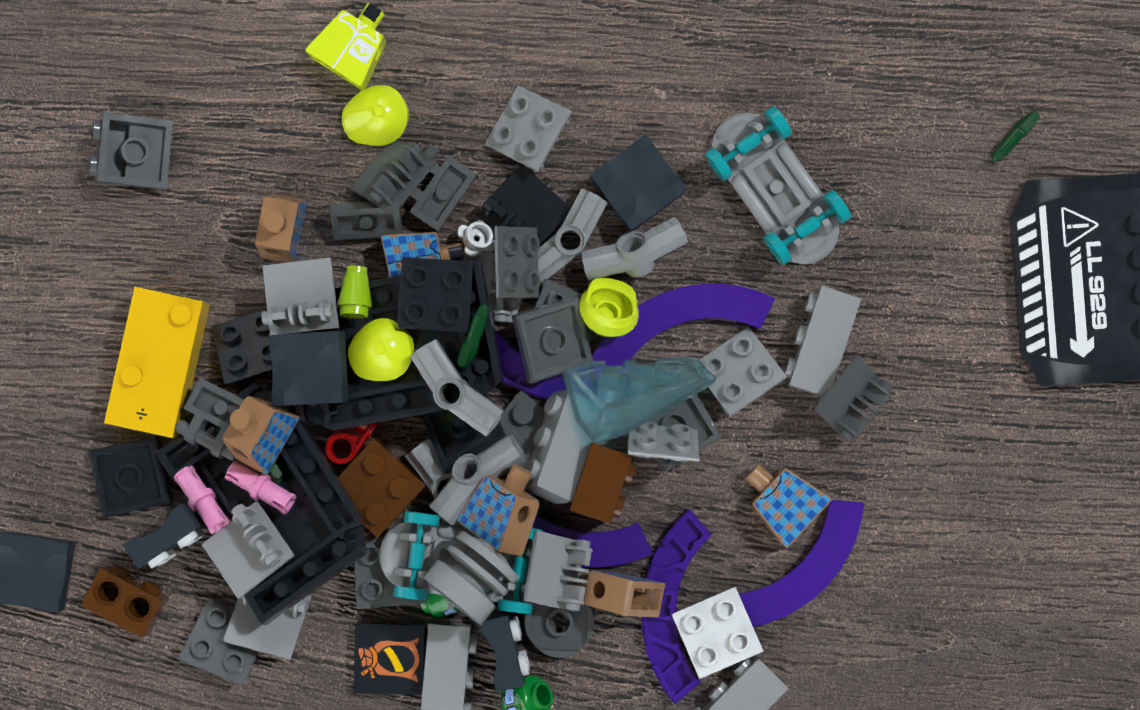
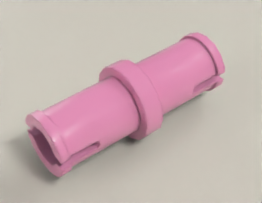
[225,460,296,514]
[174,466,230,534]

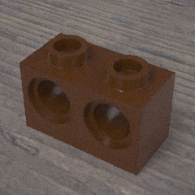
[81,564,169,638]

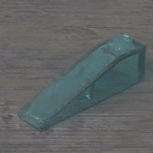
[563,357,716,444]

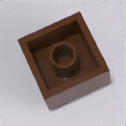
[339,438,427,538]
[570,442,637,524]

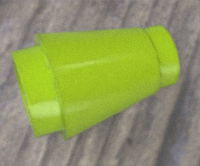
[337,265,372,319]

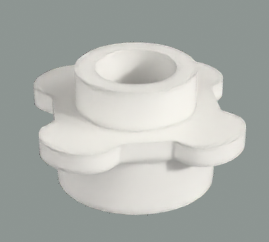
[457,220,495,257]

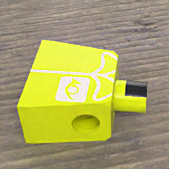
[305,3,386,91]

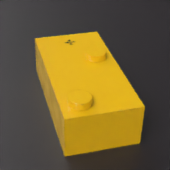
[104,287,210,438]

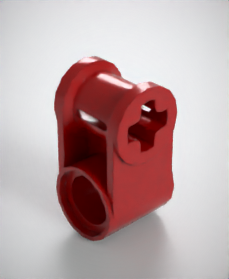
[325,422,381,465]

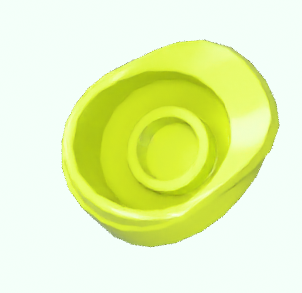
[342,85,409,146]
[579,277,639,337]
[348,318,414,381]

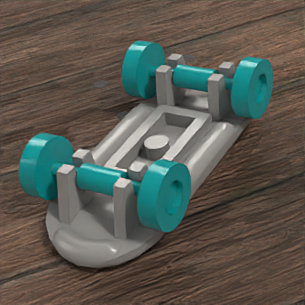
[704,106,852,265]
[379,511,543,614]

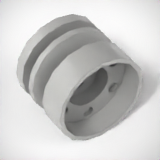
[423,531,519,625]

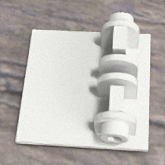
[672,587,764,679]

